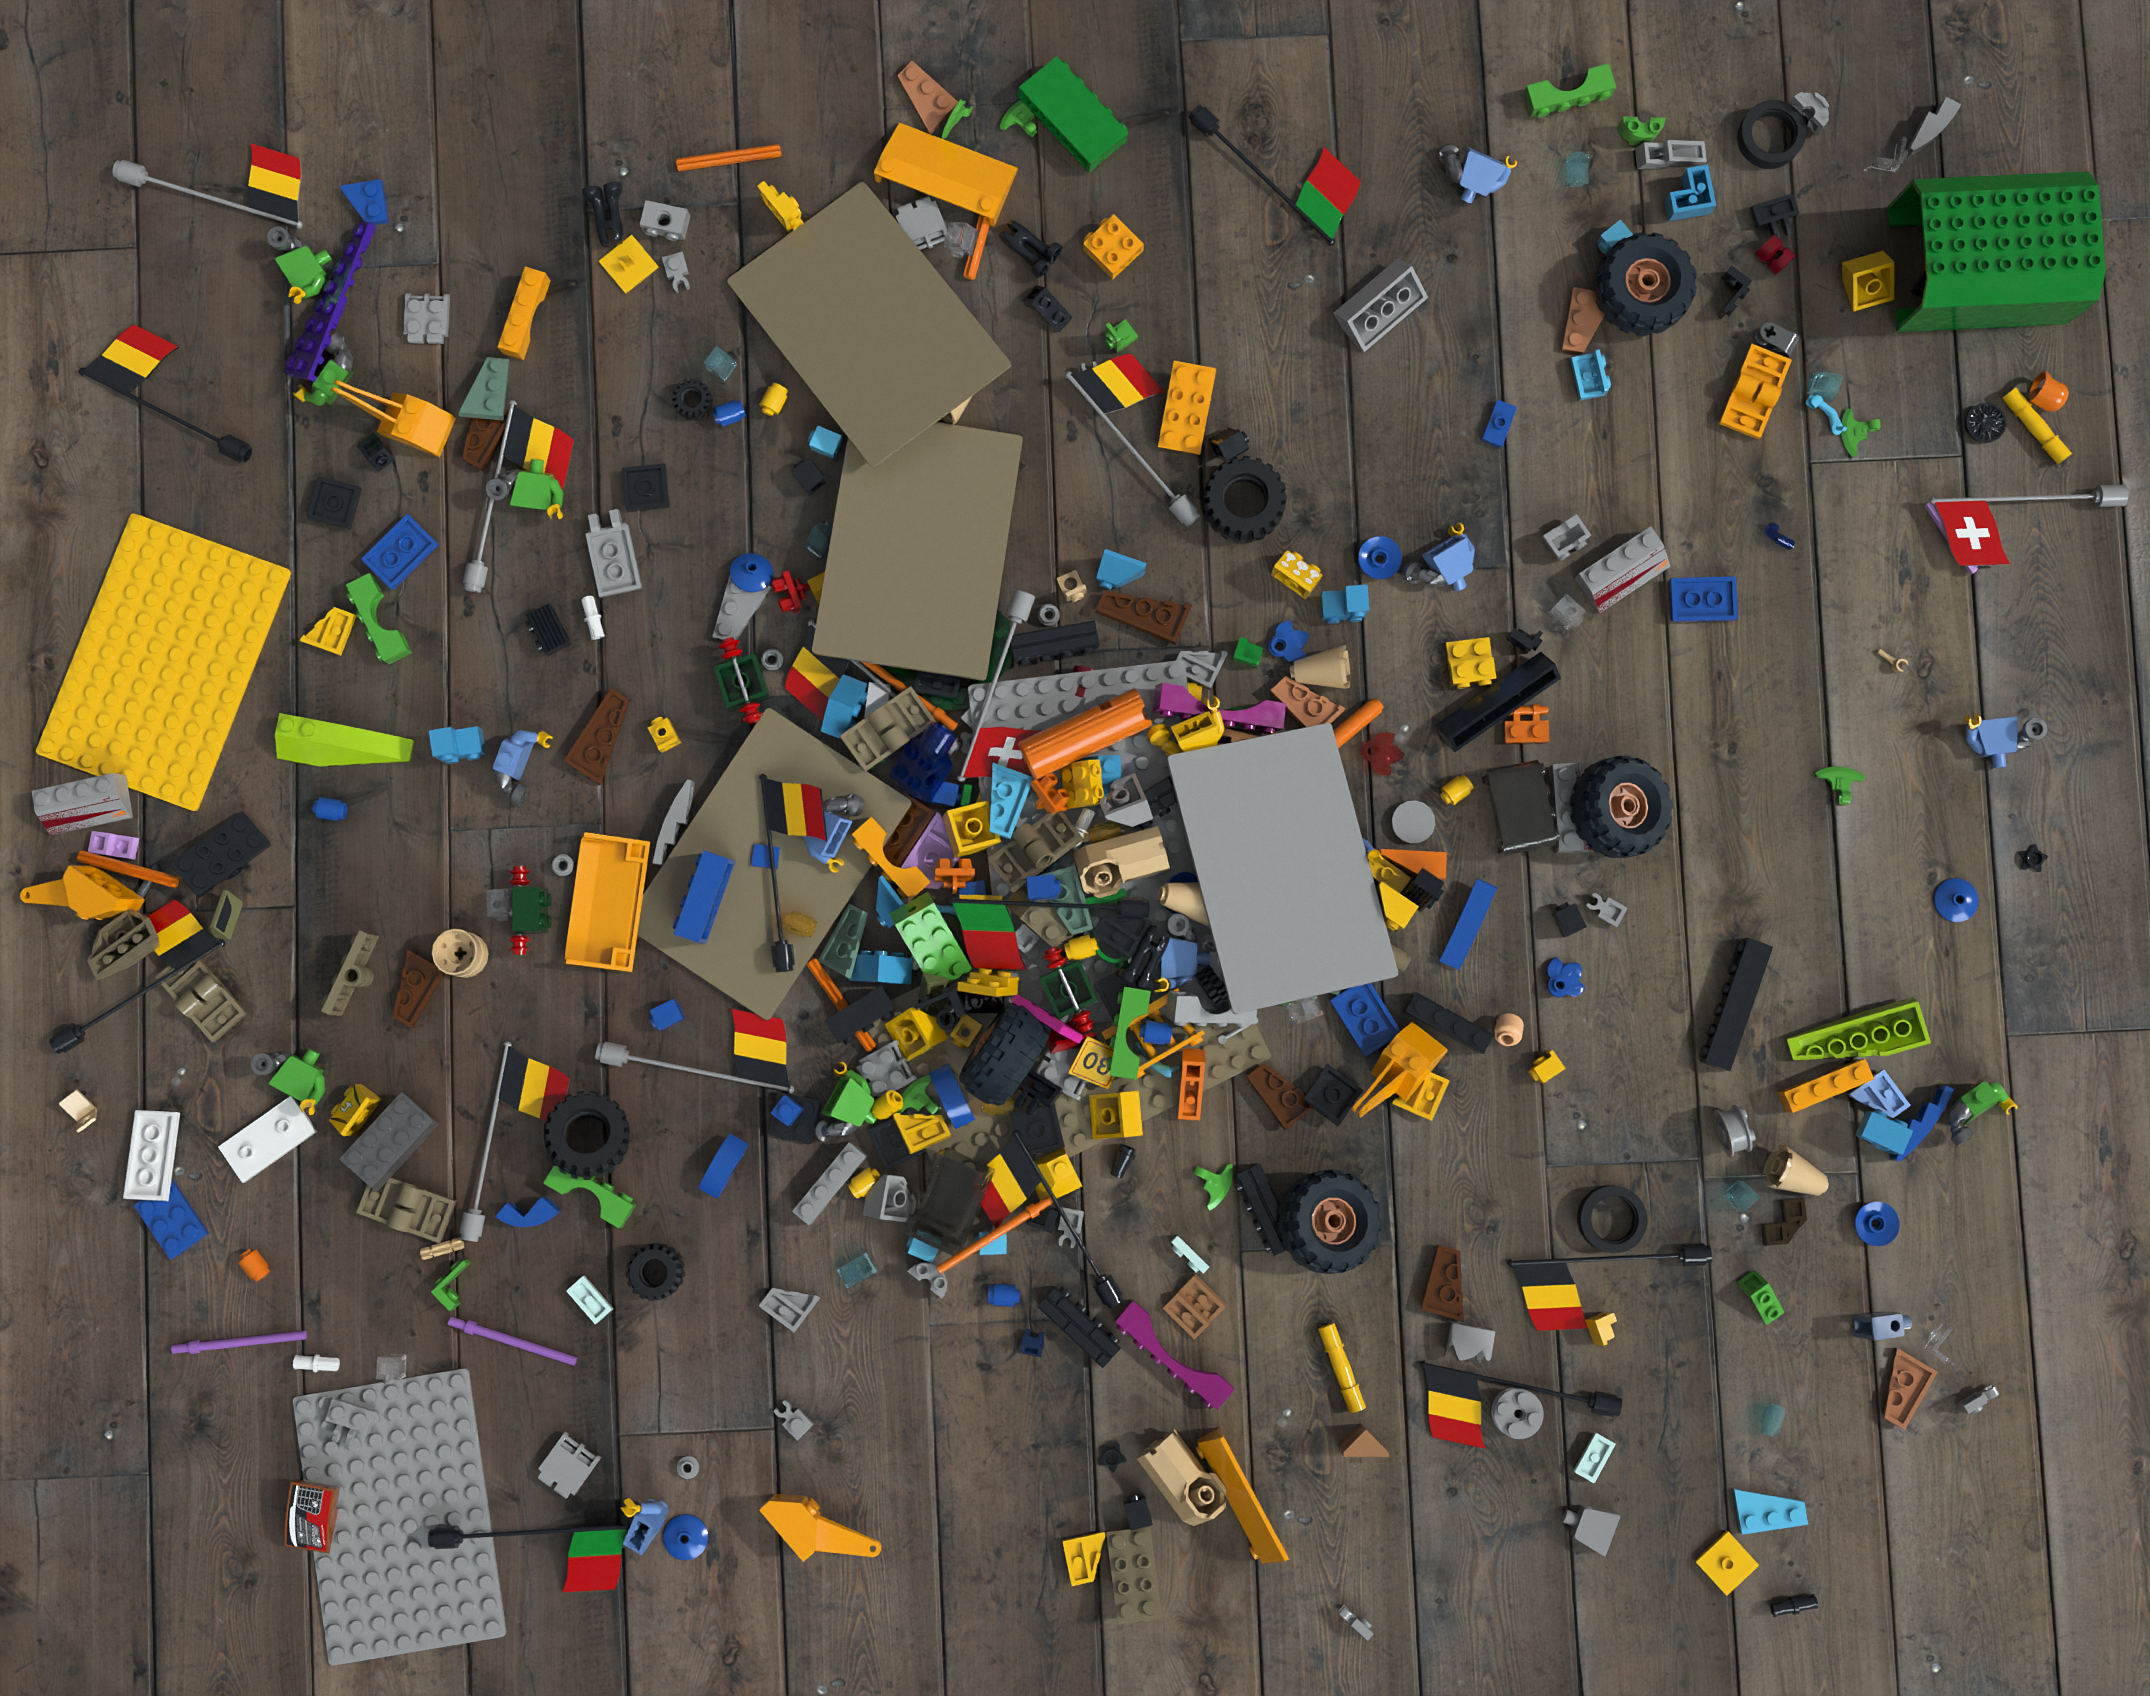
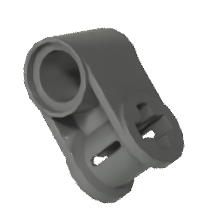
[1754,322,1799,358]

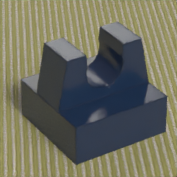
[1019,1329,1045,1357]

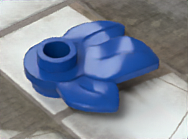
[1268,620,1309,663]
[1547,957,1585,998]

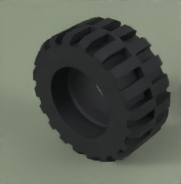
[1203,456,1287,543]
[543,1091,630,1180]

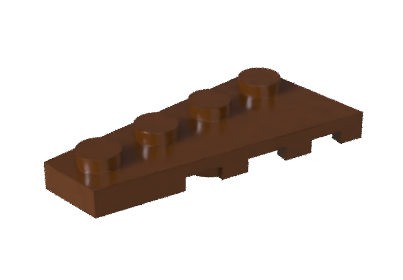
[1095,591,1192,645]
[564,688,630,784]

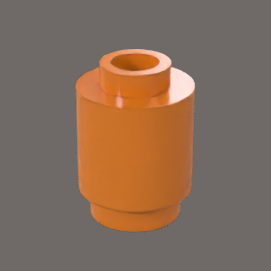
[238,1249,271,1283]

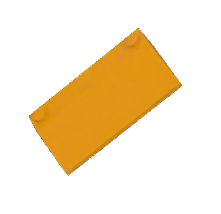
[874,122,1018,227]
[563,832,650,972]
[1195,1427,1289,1564]

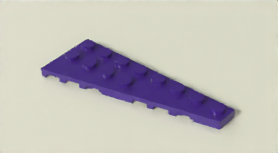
[283,221,376,382]

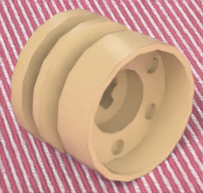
[432,929,489,978]

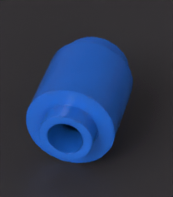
[713,400,746,427]
[313,797,347,821]
[1139,1020,1172,1045]
[988,1283,1020,1307]

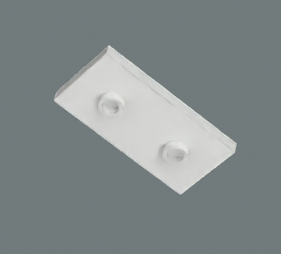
[218,1096,318,1183]
[123,1110,180,1201]

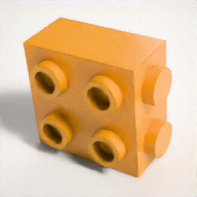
[1083,214,1144,280]

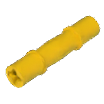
[2002,388,2072,465]
[1318,1322,1366,1414]

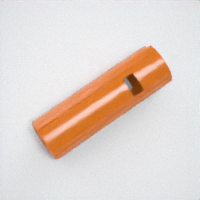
[1018,688,1152,779]

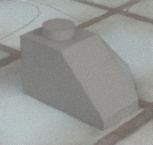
[1099,773,1153,827]
[863,1174,917,1223]

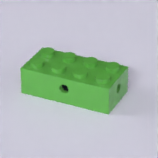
[889,892,973,984]

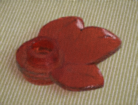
[1361,732,1404,776]

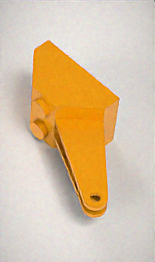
[331,380,456,458]
[20,865,145,920]
[1352,1022,1448,1118]
[759,1494,882,1562]

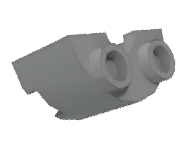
[1789,92,1829,136]
[1542,514,1592,562]
[907,1261,948,1299]

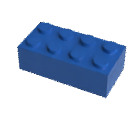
[673,850,735,943]

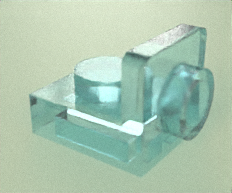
[1565,151,1590,186]

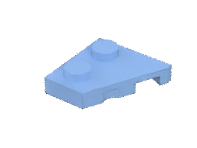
[1848,1069,1911,1118]

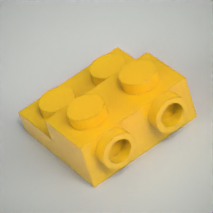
[757,181,804,233]
[1445,637,1496,689]
[1061,760,1104,809]
[957,968,1019,997]

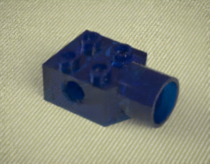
[889,721,957,803]

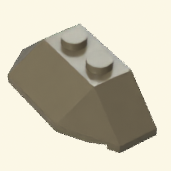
[1006,888,1084,963]
[87,909,159,980]

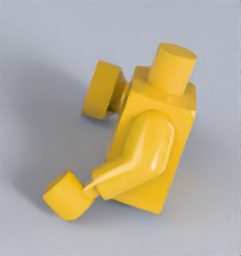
[1147,695,1224,756]

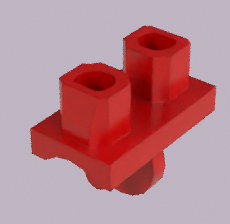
[771,571,810,614]

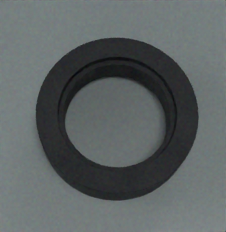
[1737,100,1806,169]
[1577,1185,1648,1253]

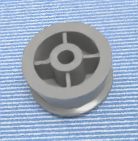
[1713,1104,1756,1157]
[1491,1387,1544,1439]

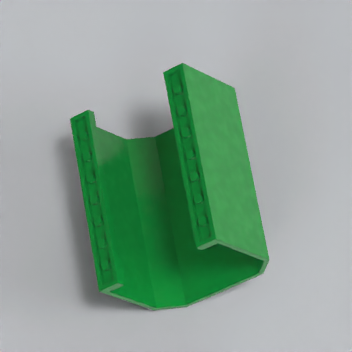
[1887,171,2106,332]

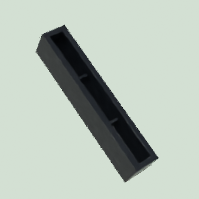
[1435,652,1561,752]
[1699,938,1773,1071]

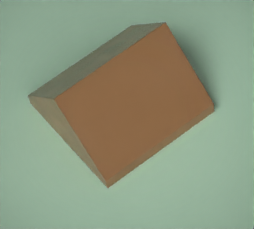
[1339,1424,1389,1457]

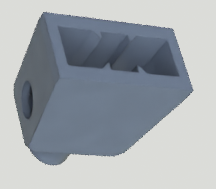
[1852,1311,1912,1341]

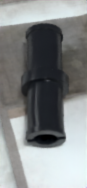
[1770,1594,1818,1617]

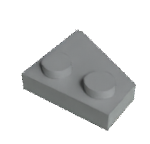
[1176,651,1228,690]
[759,1288,820,1333]

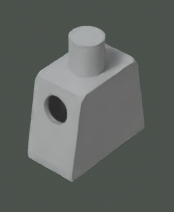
[1562,1505,1620,1557]

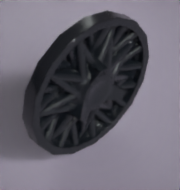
[1965,403,2007,443]

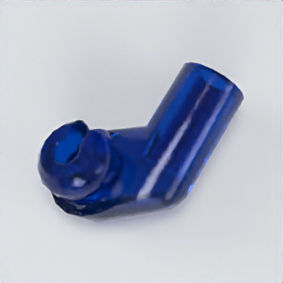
[1765,523,1795,550]

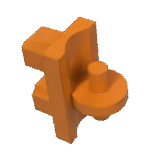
[1030,773,1070,814]
[934,859,975,894]

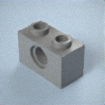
[640,200,690,241]

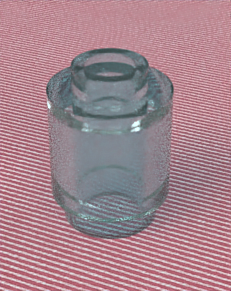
[1758,1402,1786,1438]

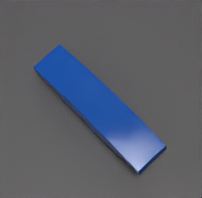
[1439,878,1497,970]
[1890,1085,1954,1162]

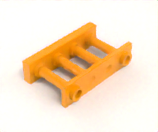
[1101,988,1205,1079]

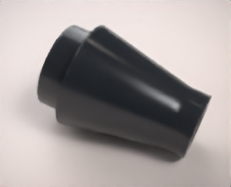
[937,1008,960,1030]
[1110,1144,1136,1178]

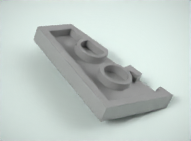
[712,576,772,640]

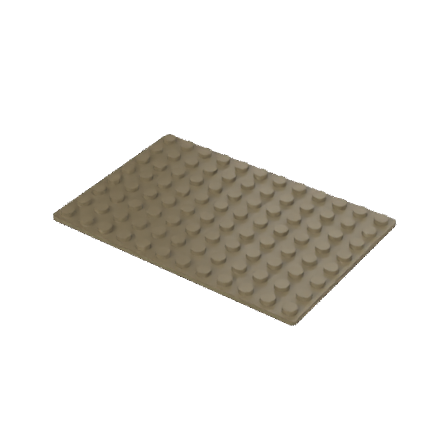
[727,182,1011,467]
[812,422,1023,681]
[637,708,912,1020]

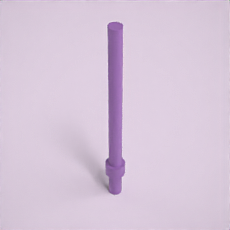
[448,1316,577,1366]
[171,1330,307,1354]

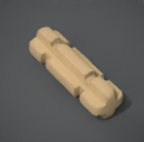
[420,1237,464,1260]

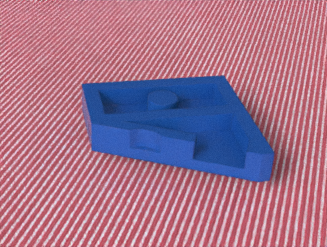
[340,179,389,225]

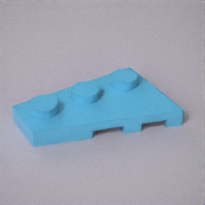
[990,763,1034,840]
[1732,1488,1808,1535]

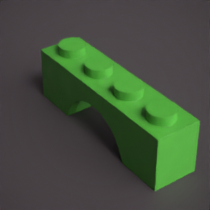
[1523,63,1616,118]
[346,573,412,664]
[1106,987,1151,1080]
[544,1166,637,1228]

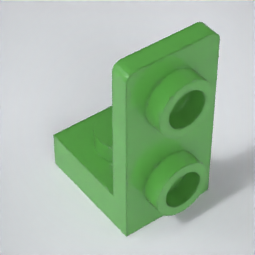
[1104,319,1138,353]
[431,1259,471,1311]
[1737,1270,1784,1324]

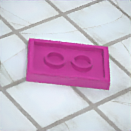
[1011,995,1083,1043]

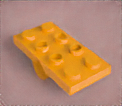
[1719,344,1792,440]
[1158,361,1216,455]

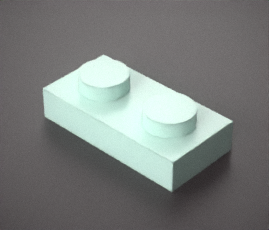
[1171,1235,1209,1274]
[567,1275,613,1324]
[1573,1432,1616,1483]

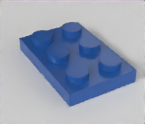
[361,514,439,590]
[1669,576,1738,622]
[1329,983,1401,1057]
[134,1179,210,1260]

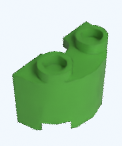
[1618,116,1666,147]

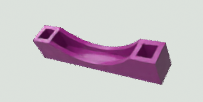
[1153,683,1286,734]
[1115,1299,1235,1410]

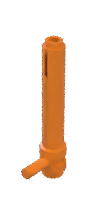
[1333,698,1384,749]

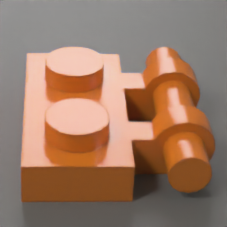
[1504,704,1549,744]

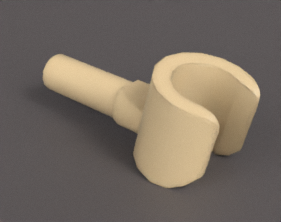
[1877,649,1908,672]

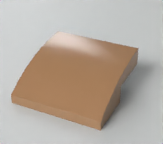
[1163,1274,1227,1340]

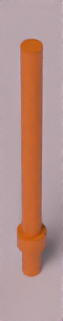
[861,662,958,731]
[936,1196,1053,1274]

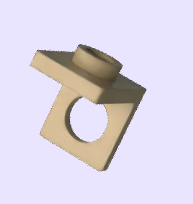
[1057,570,1087,602]
[59,1089,97,1133]

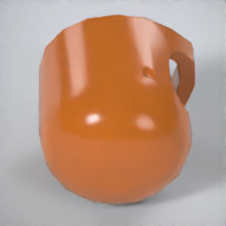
[2028,371,2069,412]

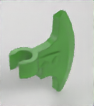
[942,99,973,139]
[1000,100,1038,138]
[1841,408,1881,457]
[1815,766,1866,805]
[896,1075,941,1115]
[1194,1164,1233,1210]

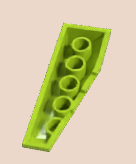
[275,713,414,767]
[1786,997,1931,1060]

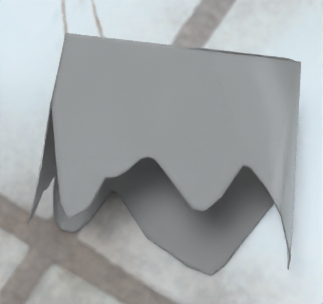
[1444,1322,1495,1363]

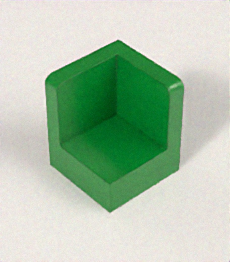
[1232,637,1263,669]

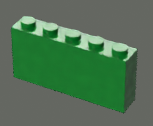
[1018,56,1128,173]

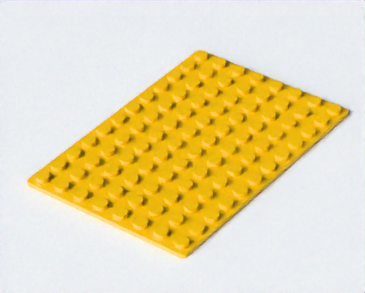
[36,513,291,811]

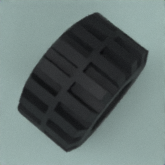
[625,1243,685,1301]

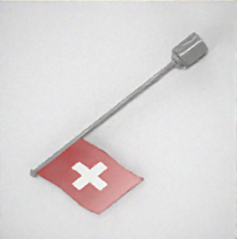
[1929,484,2129,566]
[957,590,1043,782]

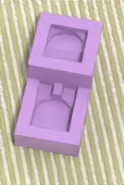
[88,831,139,860]

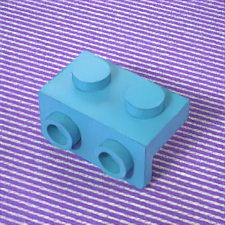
[1570,349,1611,401]

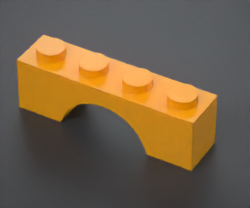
[498,267,551,360]
[852,817,931,900]
[1777,1059,1874,1113]

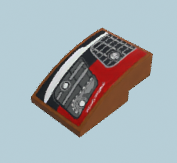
[284,1479,340,1553]

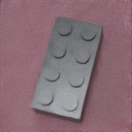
[340,1092,439,1191]

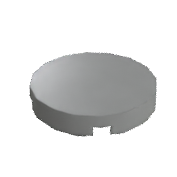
[1391,800,1435,844]

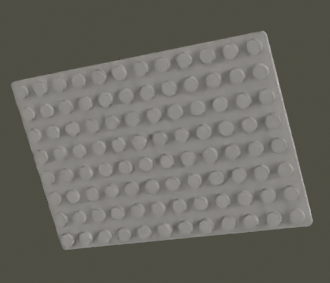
[1167,723,1398,1014]
[293,1368,507,1666]

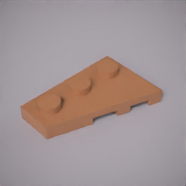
[897,61,958,134]
[1561,287,1605,355]
[1269,676,1346,728]
[1883,1348,1938,1430]

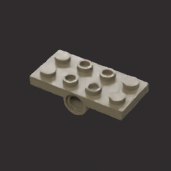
[839,686,936,772]
[988,811,1084,892]
[321,930,379,1016]
[155,959,248,1043]
[356,1177,456,1243]
[1106,1527,1163,1625]

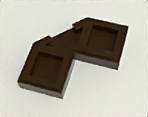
[1761,1197,1807,1246]

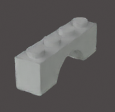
[1166,991,1257,1027]
[792,1142,868,1225]

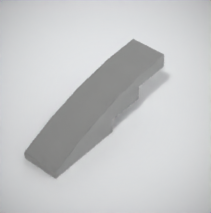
[653,780,695,866]

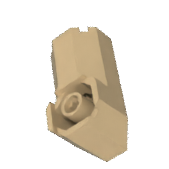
[1073,826,1170,898]
[1137,1429,1227,1526]

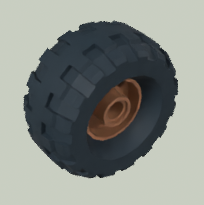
[1593,232,1697,336]
[1569,756,1673,858]
[959,1003,1050,1106]
[1277,1170,1382,1274]

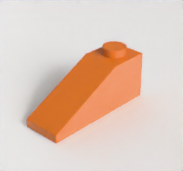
[1379,849,1447,880]
[1178,1048,1205,1121]

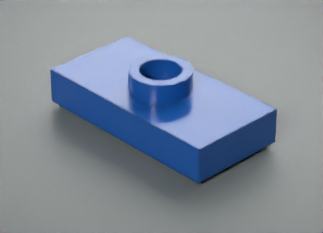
[1481,399,1517,448]

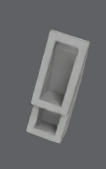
[1904,97,1961,158]
[1635,140,1707,169]

